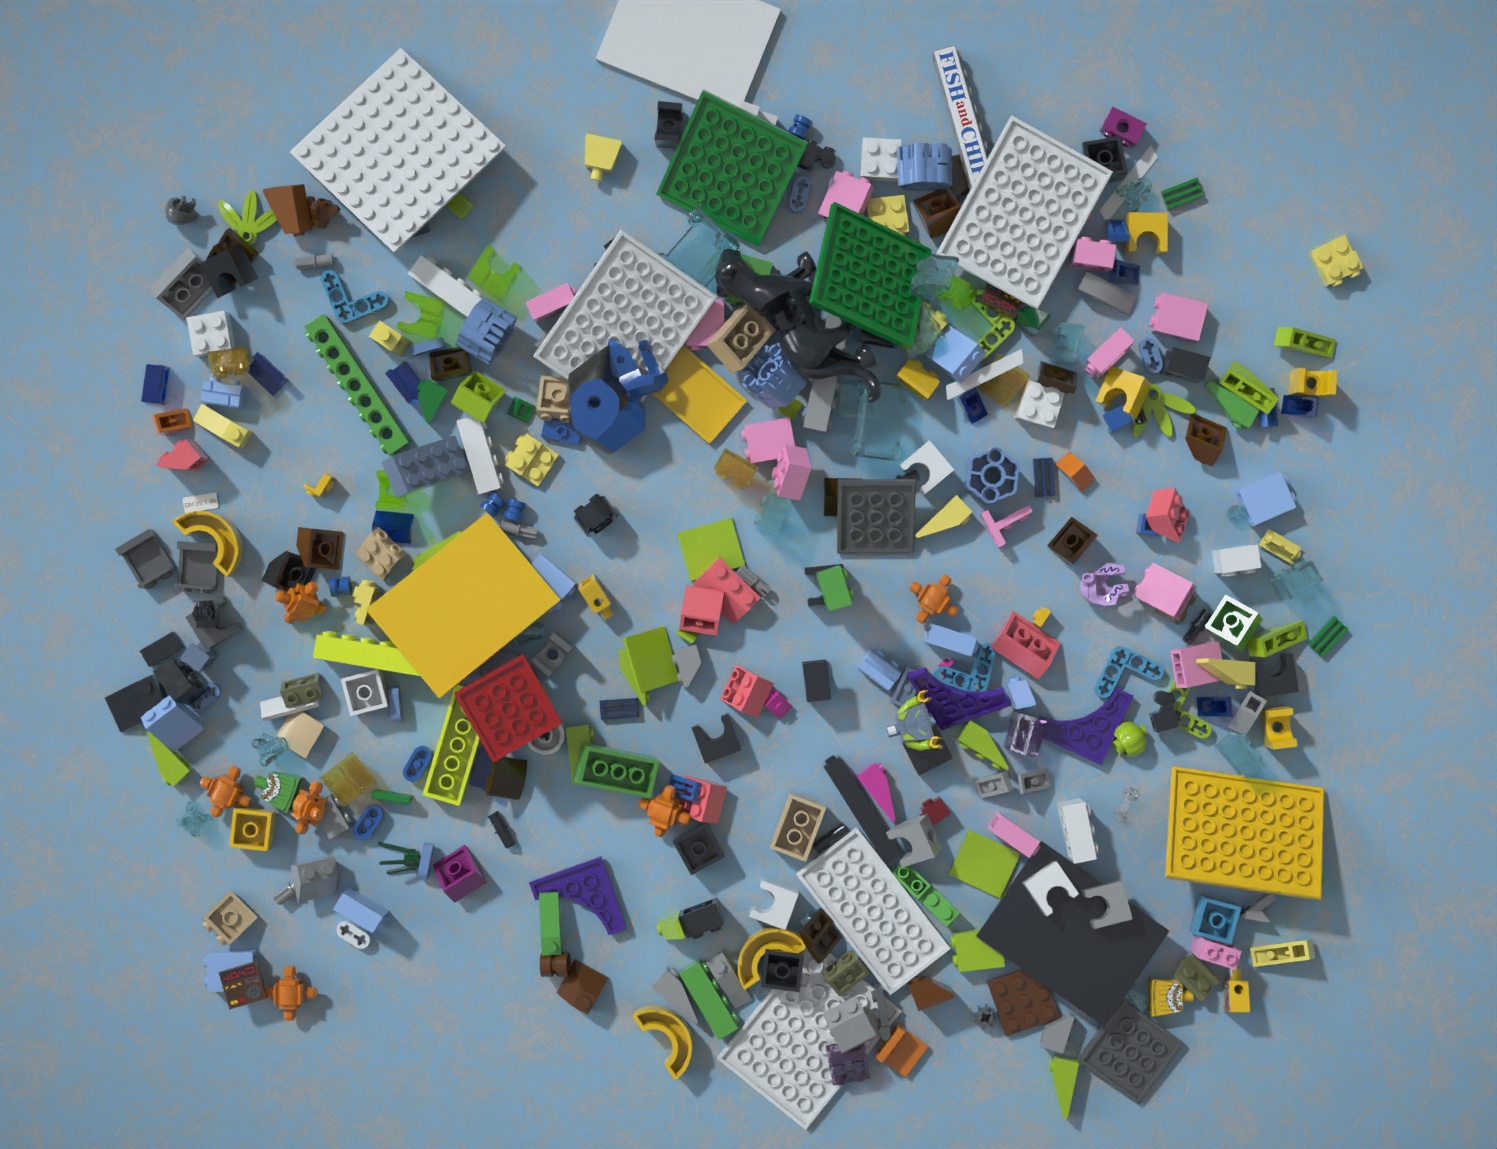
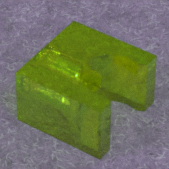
[467,245,523,301]
[397,291,446,339]
[375,470,406,511]

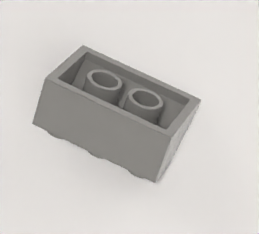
[149,247,212,320]

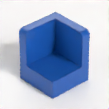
[1103,405,1132,433]
[1136,514,1159,536]

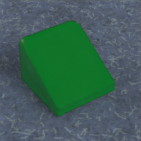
[507,397,535,424]

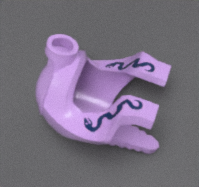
[1080,563,1129,606]

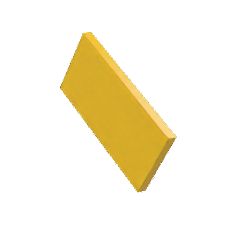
[652,345,747,444]

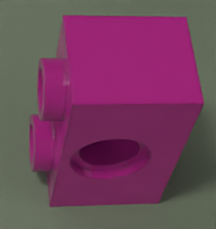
[1099,106,1147,148]

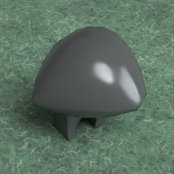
[165,196,198,225]

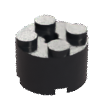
[574,494,618,537]

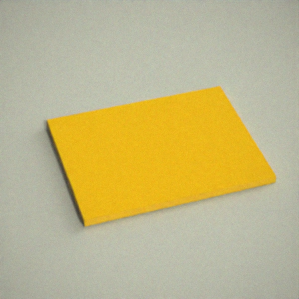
[365,513,561,699]
[1165,766,1324,900]

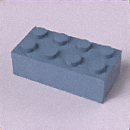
[382,435,470,498]

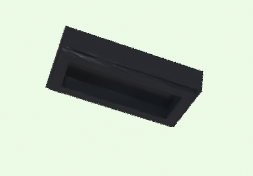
[140,631,184,667]

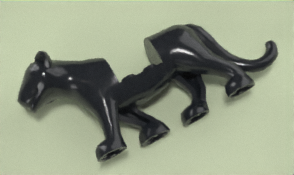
[715,248,881,403]

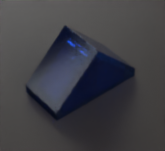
[1108,260,1140,285]
[956,387,988,424]
[1281,395,1319,418]
[1197,695,1233,717]

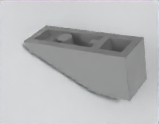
[706,950,752,1009]
[652,967,699,1025]

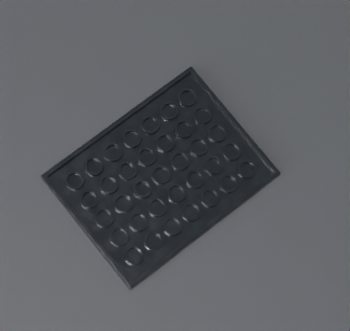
[976,841,1169,1027]

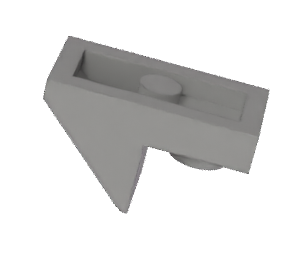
[1018,768,1051,794]
[974,771,1013,798]
[1239,893,1277,923]

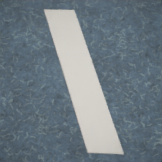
[1099,145,1158,220]
[946,349,1023,400]

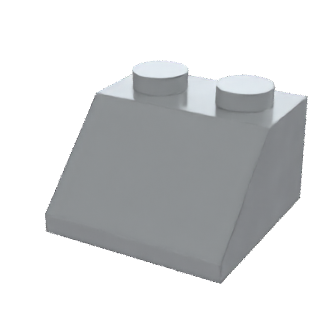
[291,856,338,903]
[822,996,877,1054]

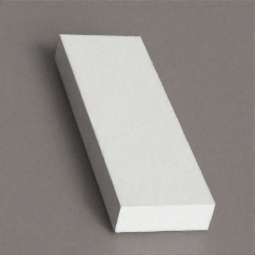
[260,696,319,721]

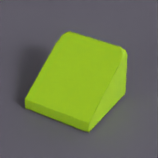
[777,399,802,420]
[677,630,699,643]

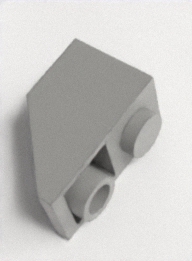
[672,644,702,688]
[1228,691,1267,737]
[320,793,352,840]
[1039,1012,1076,1054]

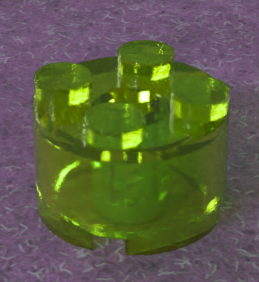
[934,271,979,311]

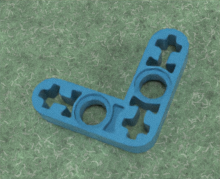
[321,270,390,324]
[933,643,996,692]
[1094,646,1164,698]

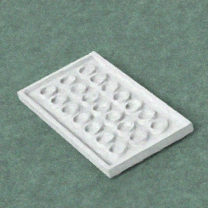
[796,827,951,995]

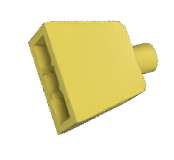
[585,133,623,182]
[369,320,411,357]

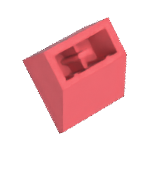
[156,439,210,471]
[1146,488,1190,542]
[679,585,724,636]
[720,665,774,718]
[679,775,727,824]

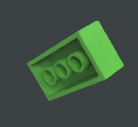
[815,565,855,611]
[573,742,660,798]

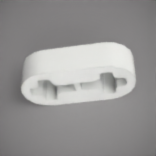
[337,920,371,949]

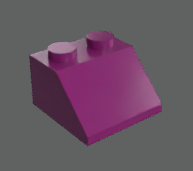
[433,845,487,903]

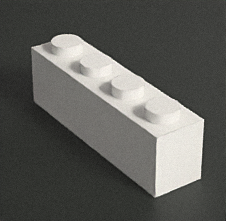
[407,255,483,317]
[456,416,504,495]

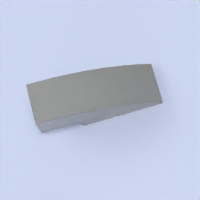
[1077,272,1136,315]

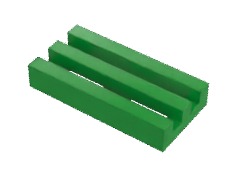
[1161,177,1204,210]
[1307,616,1348,657]
[371,789,413,804]

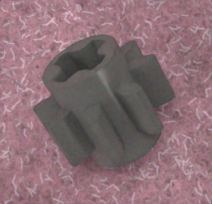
[973,1004,997,1029]

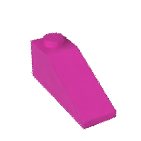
[856,762,896,822]

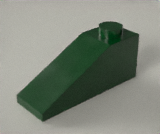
[1015,306,1051,337]

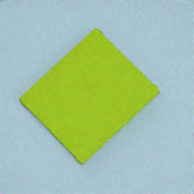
[677,518,745,581]
[623,626,679,694]
[948,829,1021,898]

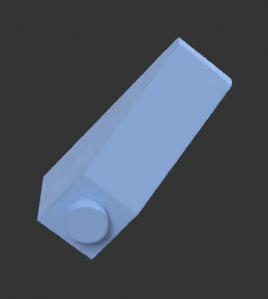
[1005,677,1036,709]

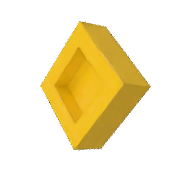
[1032,607,1051,627]

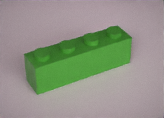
[679,959,740,1040]

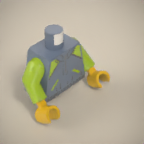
[886,690,943,751]

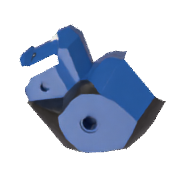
[567,339,669,454]

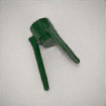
[377,842,420,874]

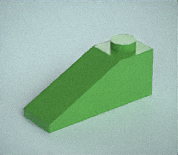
[1204,381,1260,430]
[539,892,563,956]

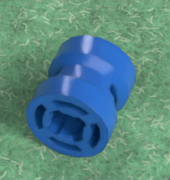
[788,114,813,140]
[480,491,507,518]
[503,498,527,522]
[329,576,352,597]

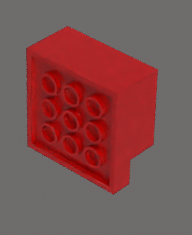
[454,653,562,762]

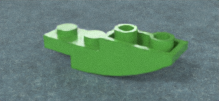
[892,864,961,928]

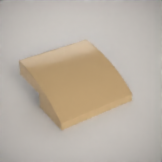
[275,711,326,759]

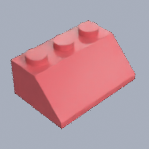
[693,557,761,624]
[991,611,1061,679]

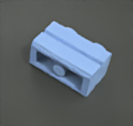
[200,377,246,409]
[857,649,902,691]

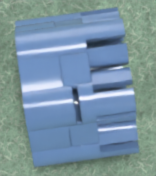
[897,143,952,191]
[456,297,518,365]
[742,343,807,408]
[963,447,1020,504]

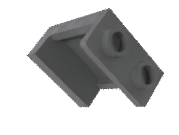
[115,529,176,590]
[175,541,219,594]

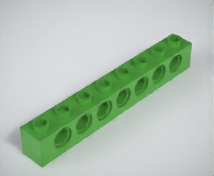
[304,314,411,456]

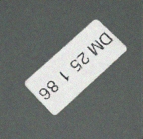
[183,493,219,513]

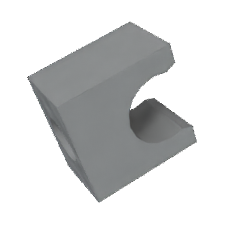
[887,814,943,867]
[1082,880,1133,929]

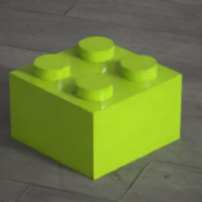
[451,370,507,423]

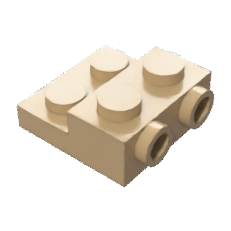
[536,376,569,423]
[355,527,406,580]
[202,891,258,946]

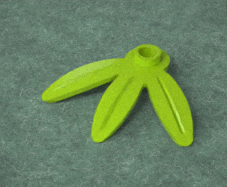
[218,190,277,245]
[1132,384,1197,438]

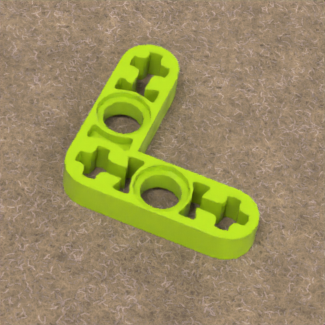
[970,290,1015,361]
[1159,678,1212,739]

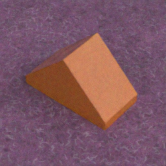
[152,408,193,435]
[1055,451,1095,492]

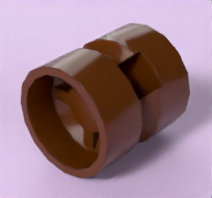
[540,952,571,977]

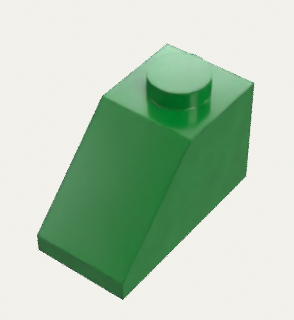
[416,378,448,423]

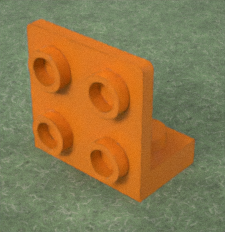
[875,1023,928,1077]

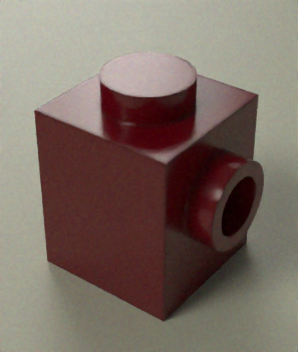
[920,796,951,826]

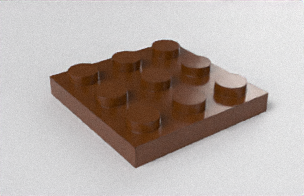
[987,969,1060,1036]

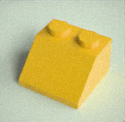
[895,358,940,401]

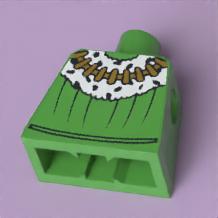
[254,771,303,813]

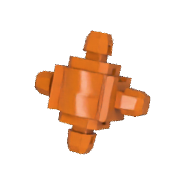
[909,575,959,624]
[275,581,327,624]
[200,766,252,818]
[291,781,328,835]
[639,785,691,837]
[265,965,318,1021]

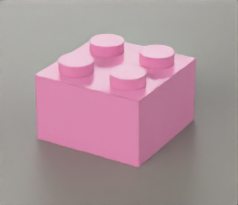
[1069,237,1116,273]
[772,444,811,501]

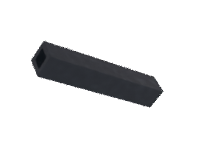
[823,755,901,865]

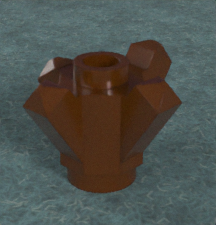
[307,196,341,229]

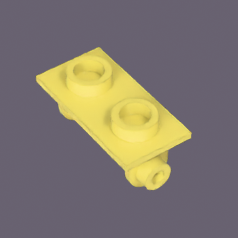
[1259,528,1301,564]

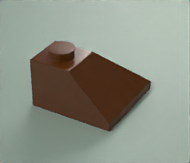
[913,188,961,239]
[1185,414,1227,467]
[296,527,343,570]
[556,959,608,1015]
[907,975,955,1011]

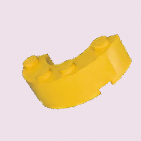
[172,511,243,577]
[738,926,806,990]
[633,1005,693,1081]

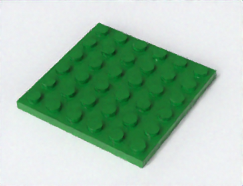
[656,90,808,246]
[809,202,932,350]

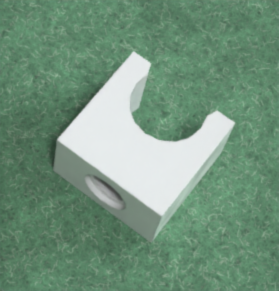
[899,440,954,495]
[1023,861,1079,916]
[749,877,799,930]

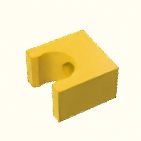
[1125,212,1168,255]
[1095,366,1152,419]
[1288,368,1338,398]
[1260,706,1298,750]

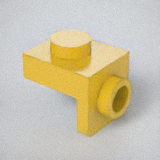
[303,473,335,498]

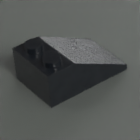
[105,675,168,732]

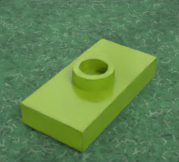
[445,193,475,221]

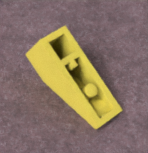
[193,404,253,448]
[914,495,973,538]
[1196,658,1255,689]
[1250,939,1316,967]

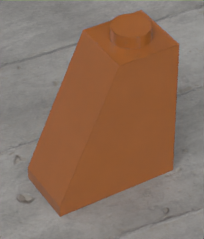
[263,184,312,237]

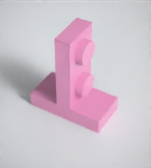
[979,505,1033,547]

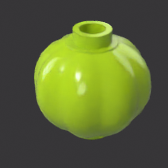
[1112,722,1148,757]

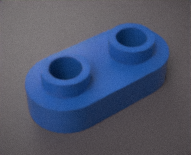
[403,746,433,782]
[353,804,384,840]

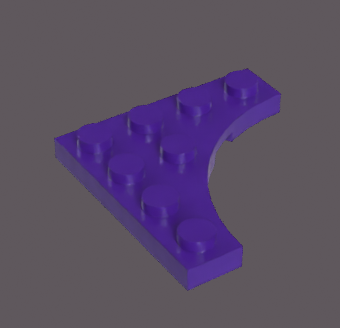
[908,667,1012,730]
[1031,687,1133,765]
[529,856,627,935]

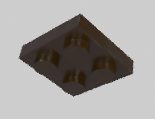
[1037,361,1077,394]

